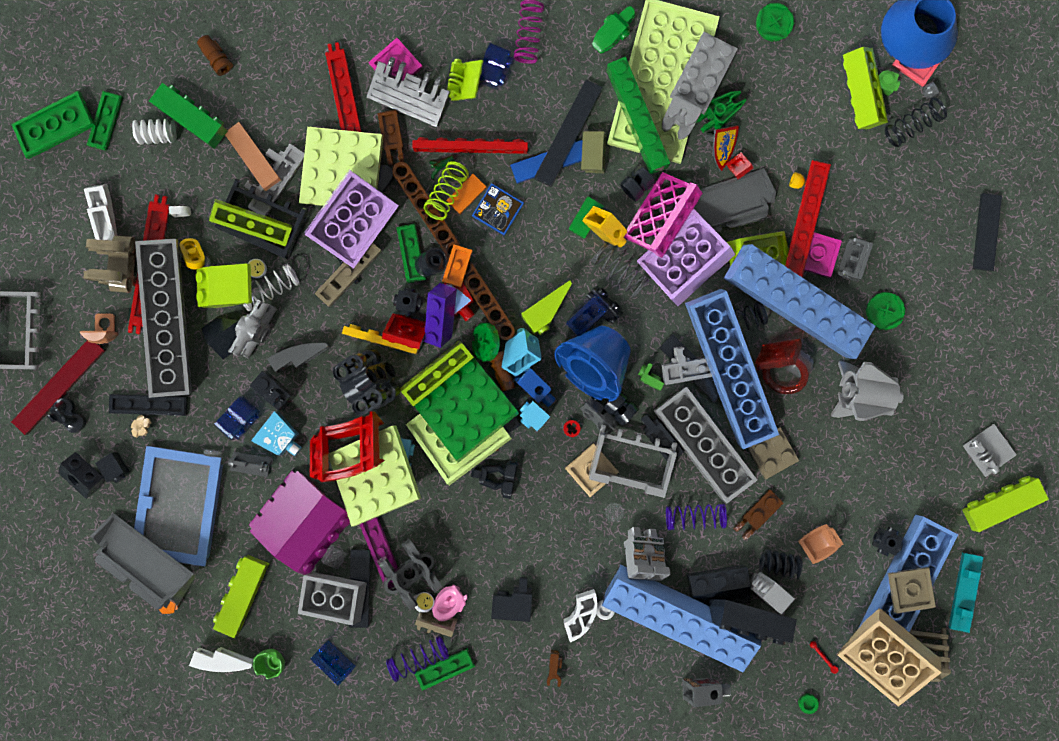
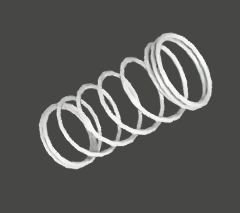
[243,264,300,311]

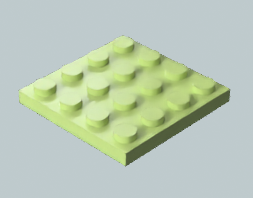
[299,127,384,206]
[406,414,512,486]
[328,425,421,527]

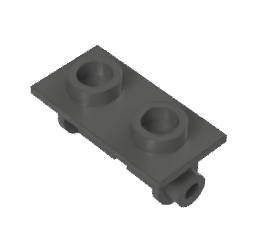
[580,397,618,434]
[228,451,271,477]

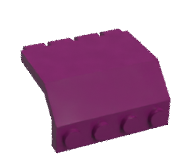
[249,470,350,575]

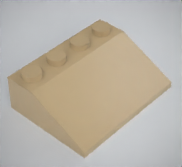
[838,608,941,707]

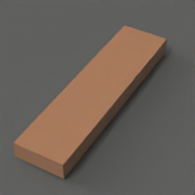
[225,122,281,191]

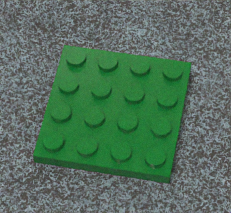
[414,358,519,463]

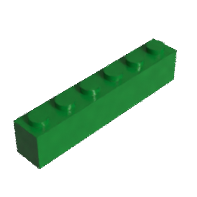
[606,56,670,175]

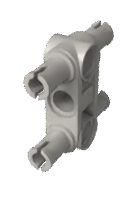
[228,299,277,359]

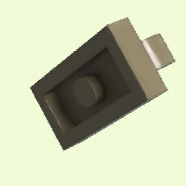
[415,610,458,637]

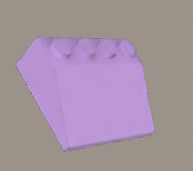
[305,169,399,269]
[637,209,736,306]

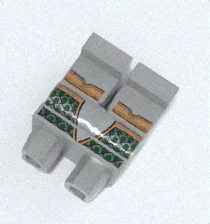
[624,527,671,581]

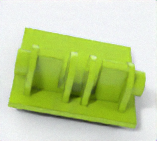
[447,59,483,101]

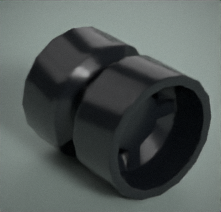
[619,165,656,202]
[415,247,448,277]
[603,391,639,426]

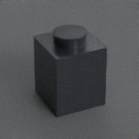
[95,452,130,484]

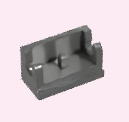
[837,238,873,282]

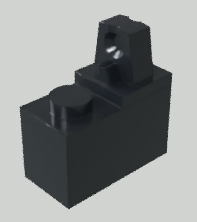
[249,371,296,411]
[491,577,532,622]

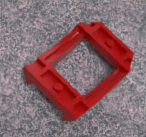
[310,411,385,482]

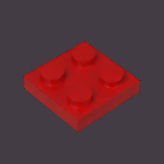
[382,313,426,349]

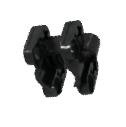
[333,349,400,416]

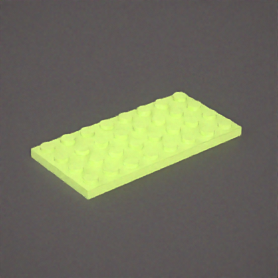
[607,0,719,164]

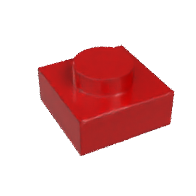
[726,153,753,180]

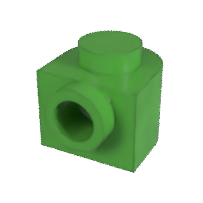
[878,71,901,96]

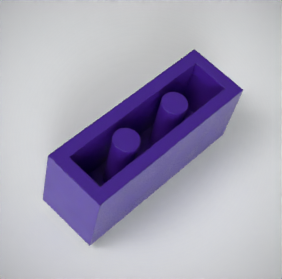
[424,283,457,348]

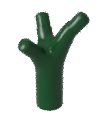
[429,155,455,180]

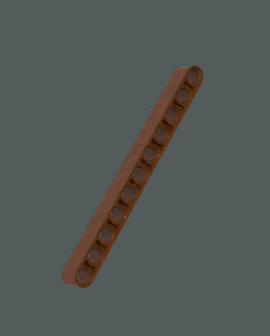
[393,162,515,341]

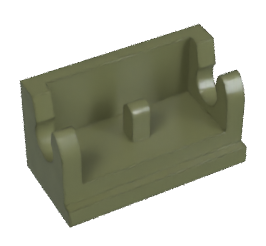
[581,131,606,173]

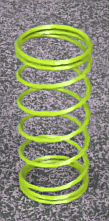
[424,162,469,220]

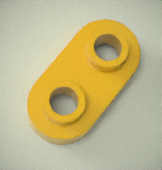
[179,238,205,269]

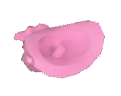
[432,585,467,621]

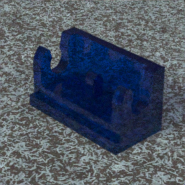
[310,640,356,686]

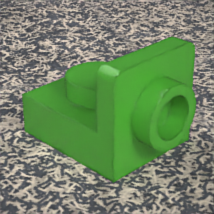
[638,362,664,391]

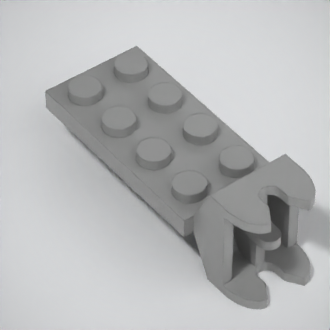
[662,32,737,140]

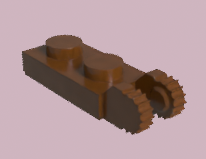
[377,110,405,166]
[733,489,784,540]

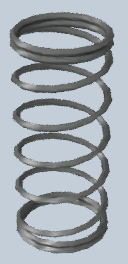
[591,243,649,298]

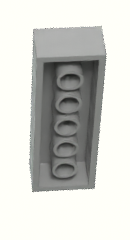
[653,387,757,504]

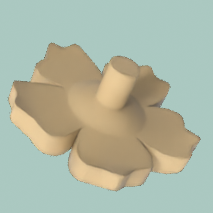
[131,415,151,438]

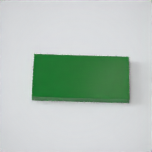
[11,91,96,159]

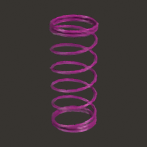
[514,0,545,64]

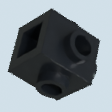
[393,288,422,316]
[871,527,904,556]

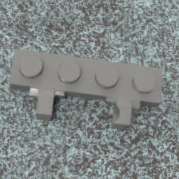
[244,144,305,216]
[662,347,712,385]

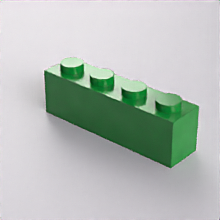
[149,83,228,149]

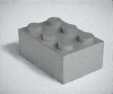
[298,572,367,625]

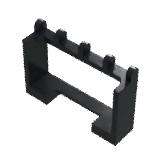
[214,179,307,260]

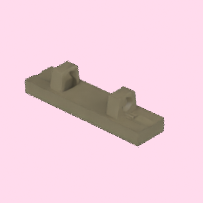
[315,242,382,307]

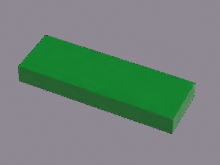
[87,91,123,151]
[396,224,426,284]
[415,648,475,691]

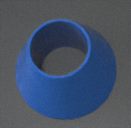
[881,0,958,69]
[555,326,631,401]

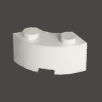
[563,589,597,642]

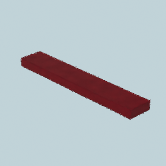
[11,340,106,435]

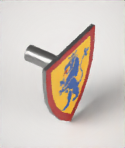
[705,125,739,171]

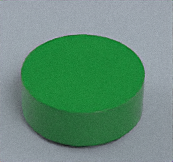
[798,693,819,714]

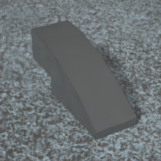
[267,343,331,372]

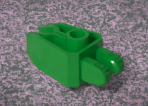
[592,6,635,54]
[696,91,746,133]

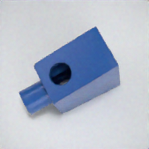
[513,368,555,407]

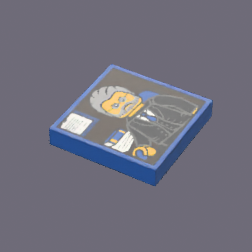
[472,183,524,236]

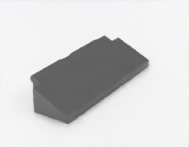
[656,168,776,234]
[91,513,196,610]

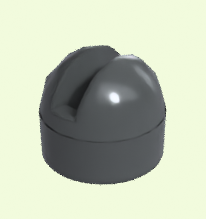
[923,82,940,99]

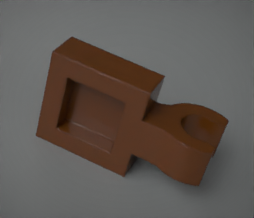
[547,650,562,687]

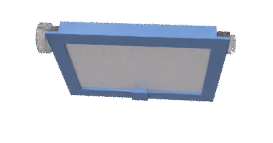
[134,446,224,570]

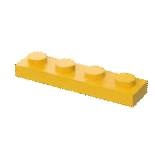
[342,324,419,355]

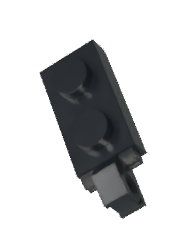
[641,413,684,461]

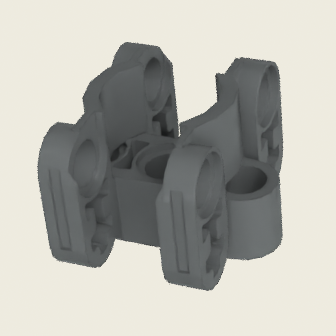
[377,539,442,610]

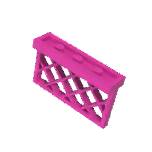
[624,172,703,258]

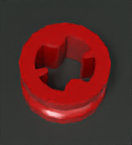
[563,420,580,437]

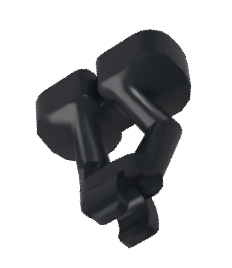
[47,398,86,433]
[471,461,518,499]

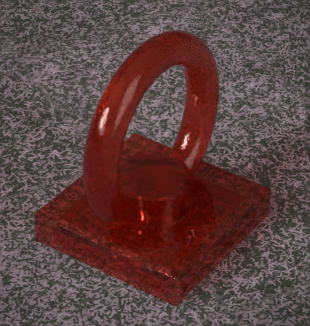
[755,339,809,394]

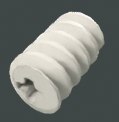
[132,119,177,145]

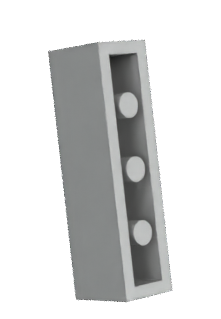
[749,572,794,614]

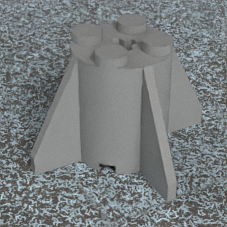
[831,361,904,421]

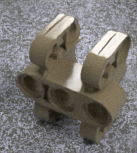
[83,236,137,293]

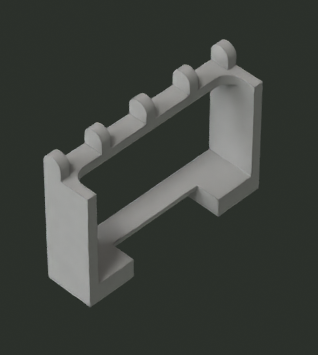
[0,292,41,370]
[588,425,677,498]

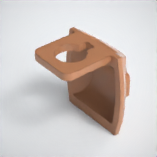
[80,314,118,344]
[798,524,844,564]

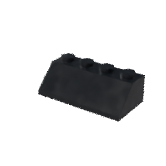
[709,599,797,646]

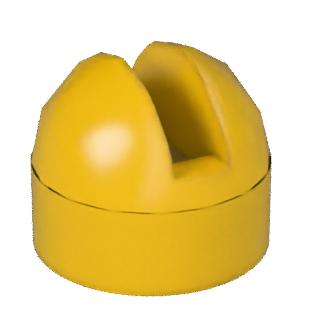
[789,172,805,189]

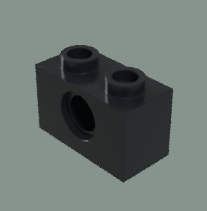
[58,452,104,499]

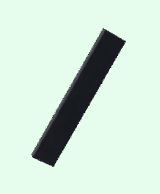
[534,80,603,187]

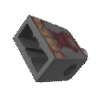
[682,678,731,707]

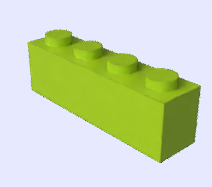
[843,47,888,130]
[209,199,292,246]
[400,340,474,406]
[962,476,1049,532]
[213,555,269,638]

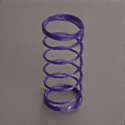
[666,504,727,531]
[386,635,449,682]

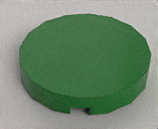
[756,3,794,42]
[866,292,906,330]
[472,323,500,361]

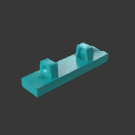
[948,552,983,633]

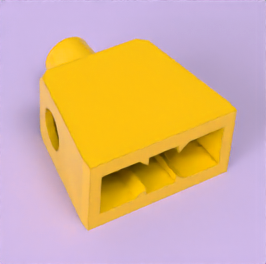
[582,206,627,247]

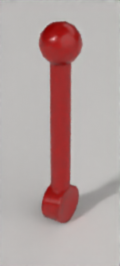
[810,641,839,674]

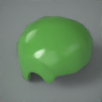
[253,649,285,679]

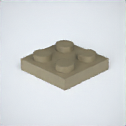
[747,427,799,479]
[888,567,936,613]

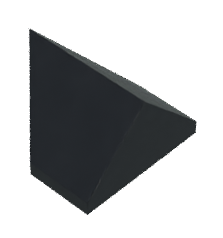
[201,318,239,360]

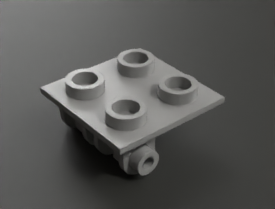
[963,424,1016,477]

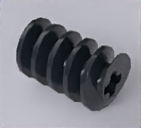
[759,549,803,580]

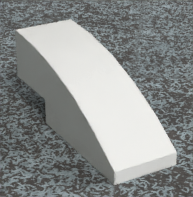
[84,184,117,241]
[189,647,253,672]

